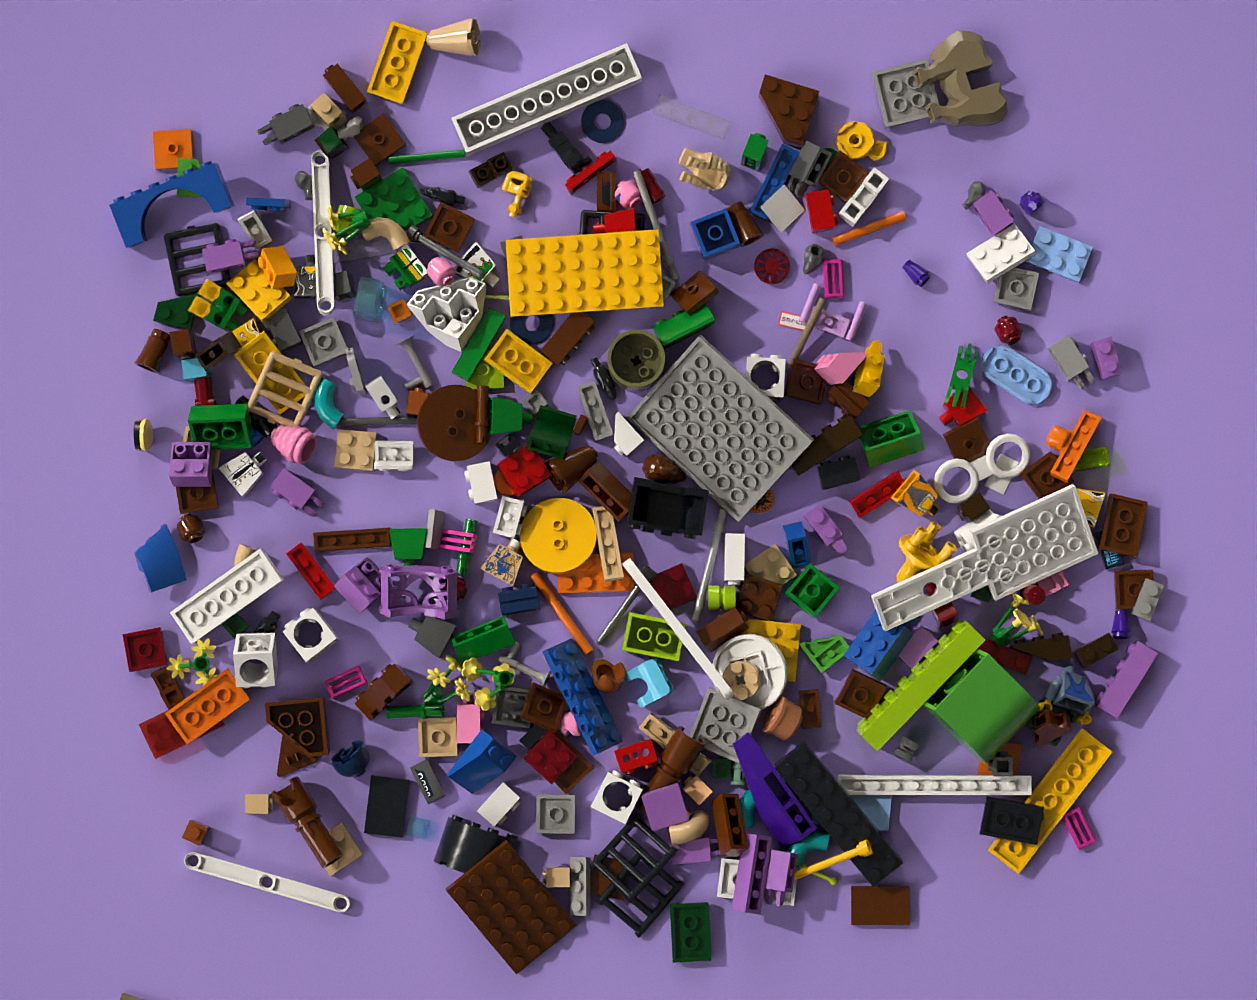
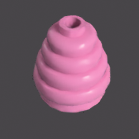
[271,425,317,464]

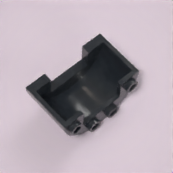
[627,477,709,539]
[433,814,521,873]

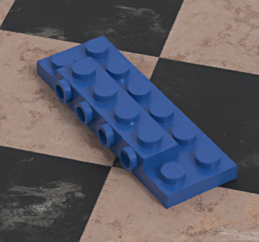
[542,638,623,756]

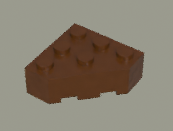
[759,74,820,149]
[355,664,414,721]
[265,697,330,757]

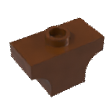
[1032,708,1071,747]

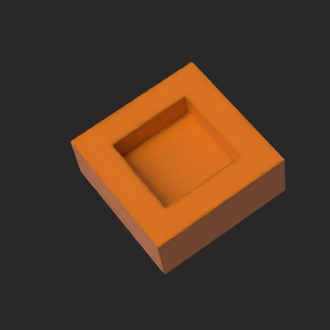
[387,298,412,324]

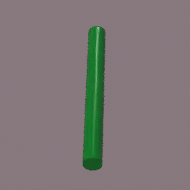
[389,149,465,164]

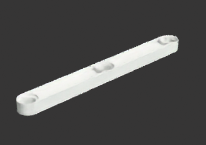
[311,151,335,316]
[622,558,735,701]
[184,852,351,912]

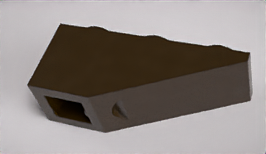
[1009,632,1073,662]

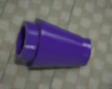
[902,260,931,287]
[1111,610,1130,639]

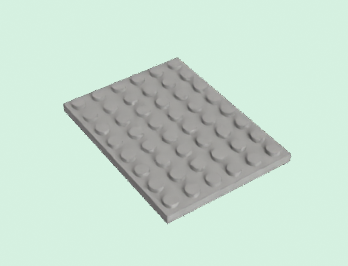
[627,335,814,522]

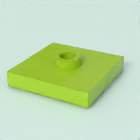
[466,350,505,390]

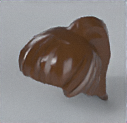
[642,454,686,484]

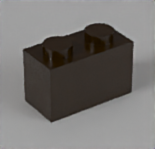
[195,331,242,371]
[956,492,990,523]
[1073,633,1119,668]

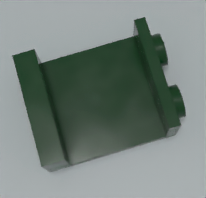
[526,405,577,459]

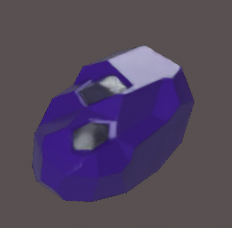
[1020,191,1045,215]

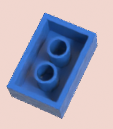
[843,610,913,681]

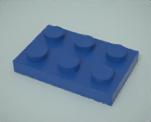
[246,197,291,211]

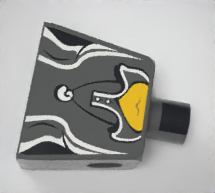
[293,255,317,298]

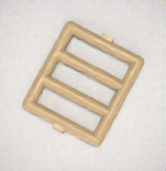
[248,351,323,426]

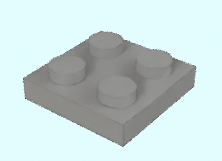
[993,267,1039,311]
[299,317,347,367]
[536,794,575,834]

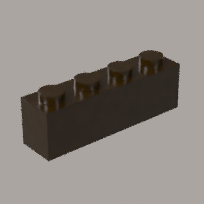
[792,414,865,476]

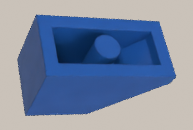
[783,521,811,568]

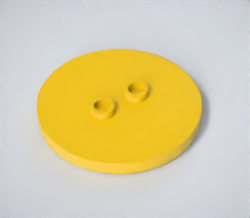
[520,498,597,574]

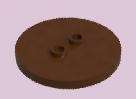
[417,385,491,461]

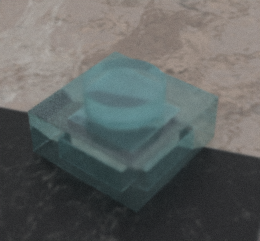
[406,816,430,839]

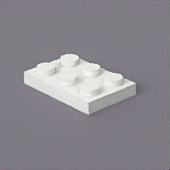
[966,224,1036,284]

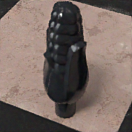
[420,186,465,205]
[590,357,617,400]

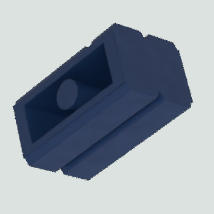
[498,583,540,616]

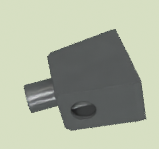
[408,616,457,658]

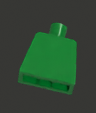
[488,397,532,435]
[390,528,427,566]

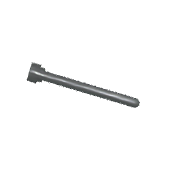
[406,225,484,278]
[597,565,657,645]

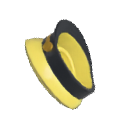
[133,418,154,452]

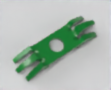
[944,343,979,408]

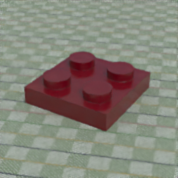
[649,563,697,610]
[122,627,168,672]
[523,731,578,785]

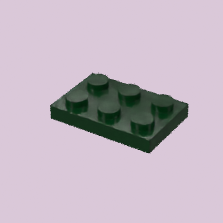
[670,902,711,963]

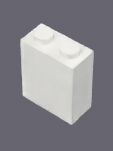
[724,533,745,586]

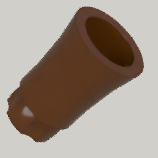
[727,201,764,247]
[134,329,170,374]

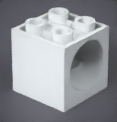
[745,354,786,401]
[283,607,340,663]
[233,633,278,688]
[591,770,643,824]

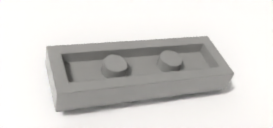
[577,381,613,442]
[570,857,590,916]

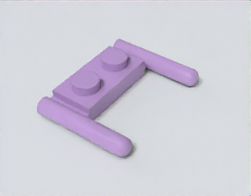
[799,283,867,342]

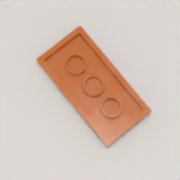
[558,552,635,594]
[165,668,251,745]

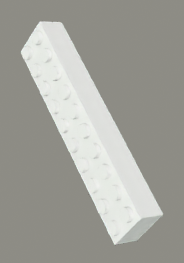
[451,43,642,157]

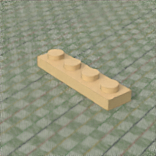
[592,506,624,582]
[638,712,711,776]

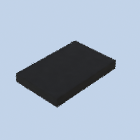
[364,775,410,838]
[979,796,1044,845]

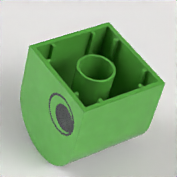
[922,649,1040,764]

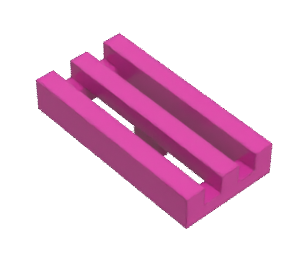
[823,259,844,299]
[439,529,477,553]
[324,665,367,699]
[1062,806,1096,850]

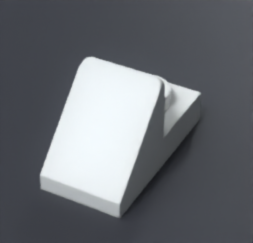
[238,210,272,249]

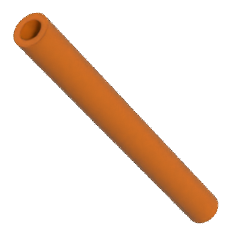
[530,571,593,655]

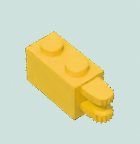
[853,340,885,397]

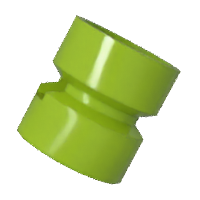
[333,205,362,238]
[708,585,736,610]

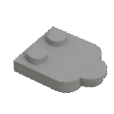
[345,347,367,395]

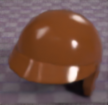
[592,659,626,693]

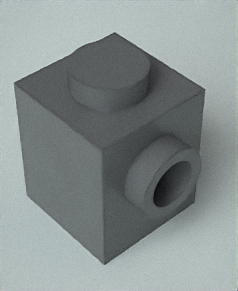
[333,270,356,303]
[988,751,1013,776]

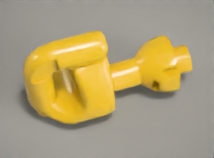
[502,171,533,218]

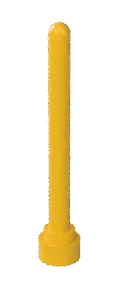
[794,840,873,881]

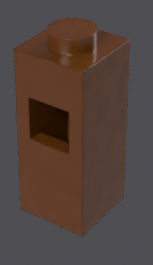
[323,63,367,114]
[696,607,749,653]

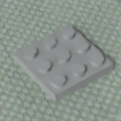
[872,59,939,129]
[689,687,762,763]

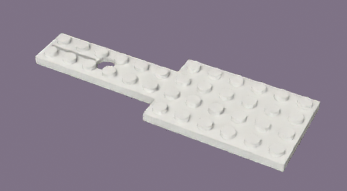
[871,484,1098,631]

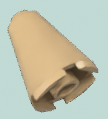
[426,18,481,56]

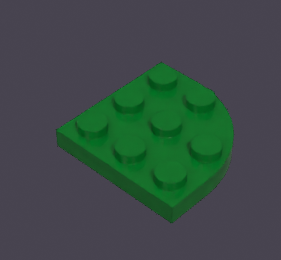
[355,167,433,231]

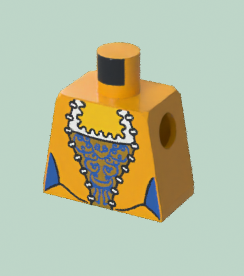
[891,470,939,516]

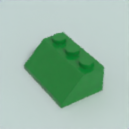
[653,304,715,350]
[188,404,252,450]
[859,410,925,468]

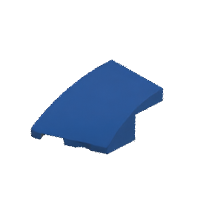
[134,524,187,593]

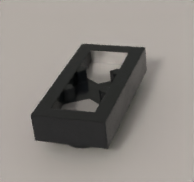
[495,433,520,457]

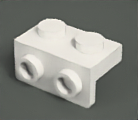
[374,441,414,471]
[493,496,527,539]

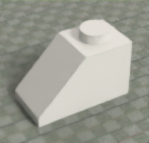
[614,412,644,457]

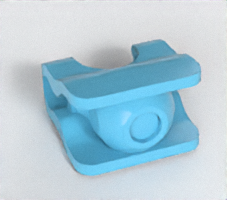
[625,658,674,707]

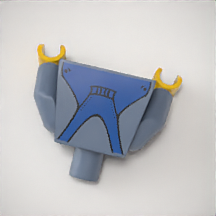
[1038,666,1095,725]

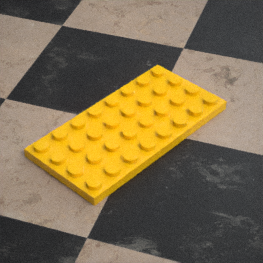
[506,229,664,317]

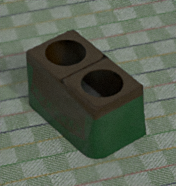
[315,126,349,160]

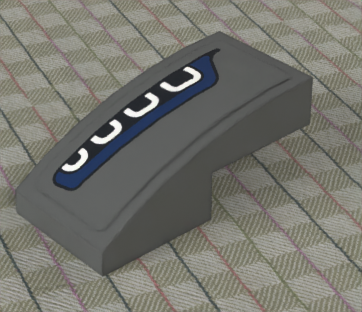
[410,759,446,805]

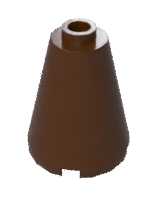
[544,446,598,494]

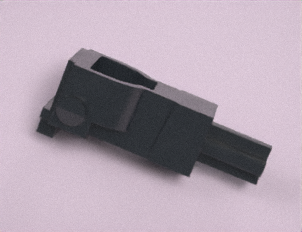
[541,122,592,175]

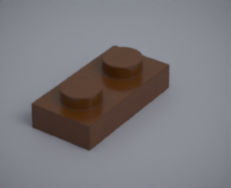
[799,689,822,729]

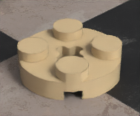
[722,661,761,700]

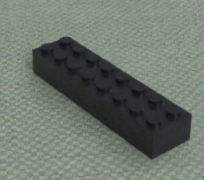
[774,740,903,887]

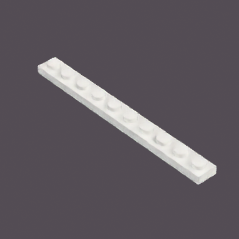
[837,775,1032,795]

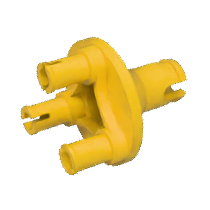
[896,521,957,583]

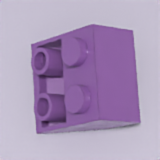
[169,442,213,487]
[334,557,392,614]

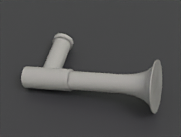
[396,335,433,391]
[498,641,551,687]

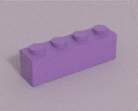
[1095,641,1158,719]
[732,833,772,915]

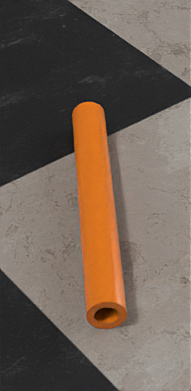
[832,211,906,246]

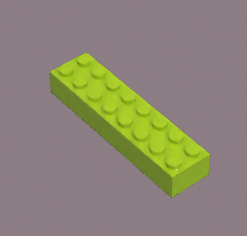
[856,619,985,752]

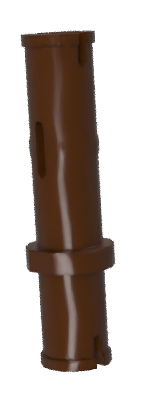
[475,386,490,444]

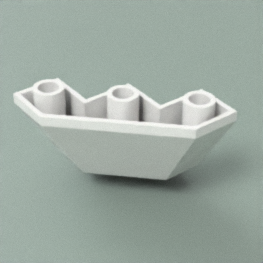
[407,277,486,352]

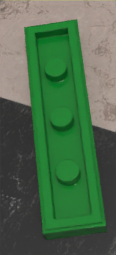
[451,307,506,382]

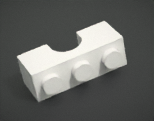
[838,167,889,227]

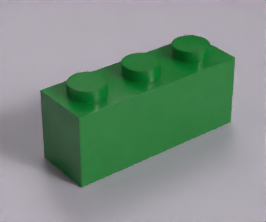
[741,133,769,171]
[451,616,515,665]

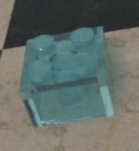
[353,277,388,323]

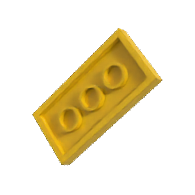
[367,21,428,105]
[233,331,306,414]

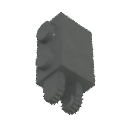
[257,104,315,145]
[787,140,832,197]
[263,307,303,353]

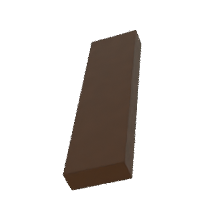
[313,527,391,552]

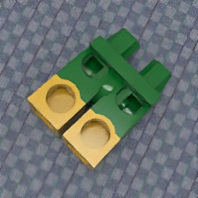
[188,279,248,331]

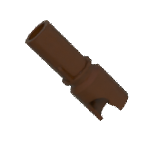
[635,726,706,815]
[271,776,343,868]

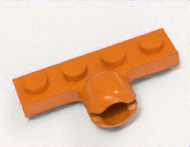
[1046,410,1102,483]

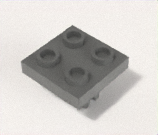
[492,685,531,728]

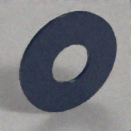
[581,100,624,143]
[510,314,553,344]

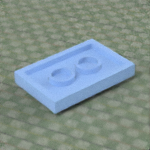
[1025,226,1093,283]

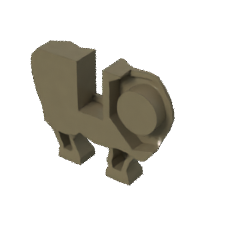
[913,31,1008,127]

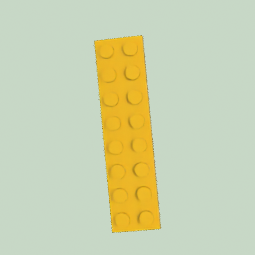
[988,728,1112,874]

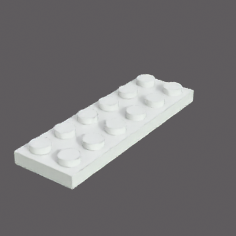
[170,548,284,644]

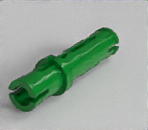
[456,519,478,577]
[386,703,445,719]

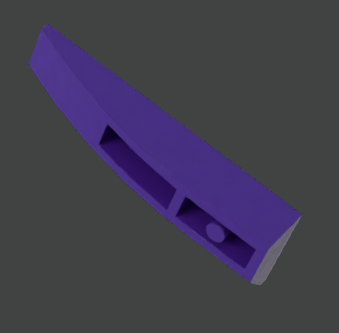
[732,732,817,847]

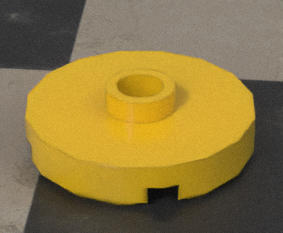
[837,121,875,160]

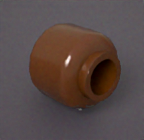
[177,514,205,544]

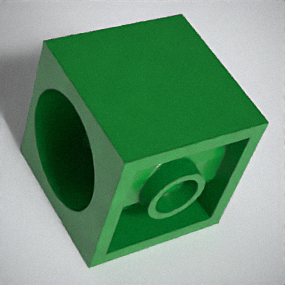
[784,563,840,619]

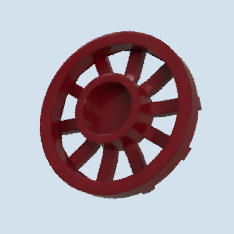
[754,248,790,284]

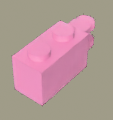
[457,689,485,743]

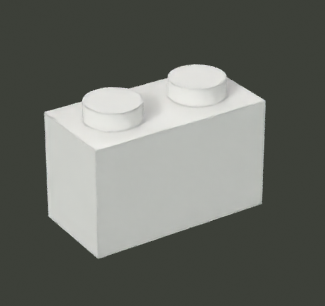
[464,461,498,505]
[477,782,521,826]

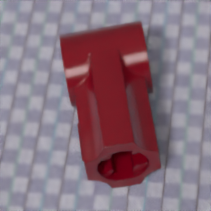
[194,377,216,406]

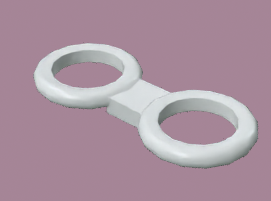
[934,434,1031,504]

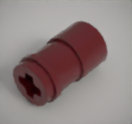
[633,168,666,205]
[1020,584,1046,605]

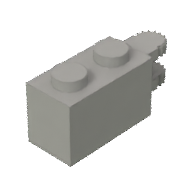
[1047,335,1095,390]

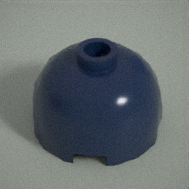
[331,740,370,777]

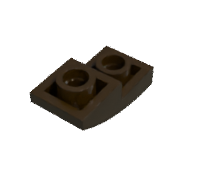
[469,152,513,188]

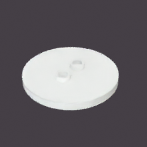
[712,634,788,709]

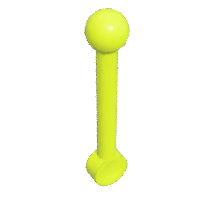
[799,864,837,885]

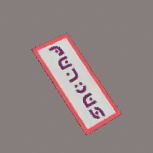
[778,311,807,331]

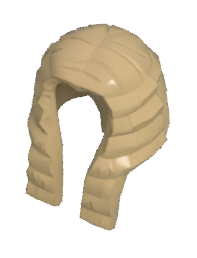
[678,147,732,191]

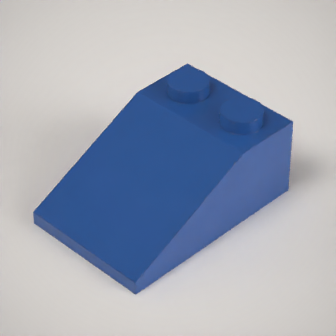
[446,730,517,794]

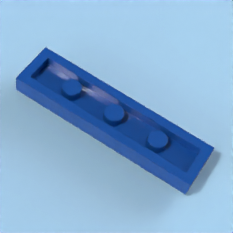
[749,144,799,221]

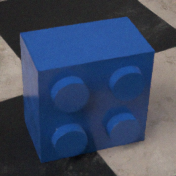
[690,208,740,260]

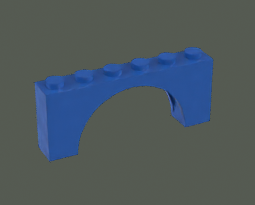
[109,161,235,248]

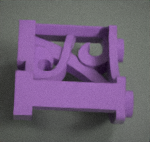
[379,564,460,620]

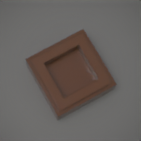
[573,414,588,436]

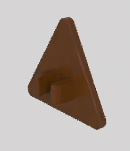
[277,736,317,777]

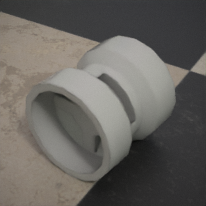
[894,736,919,762]

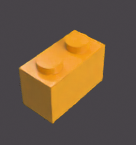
[258,246,297,289]

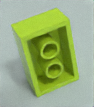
[622,612,686,662]

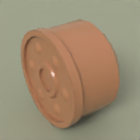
[762,696,803,741]

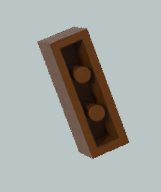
[540,312,595,367]
[578,461,632,522]
[711,794,748,857]

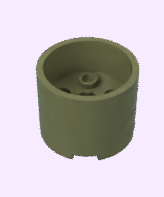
[607,330,665,392]

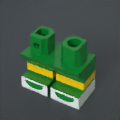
[383,244,428,291]

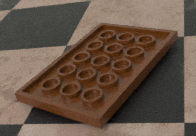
[446,840,577,974]

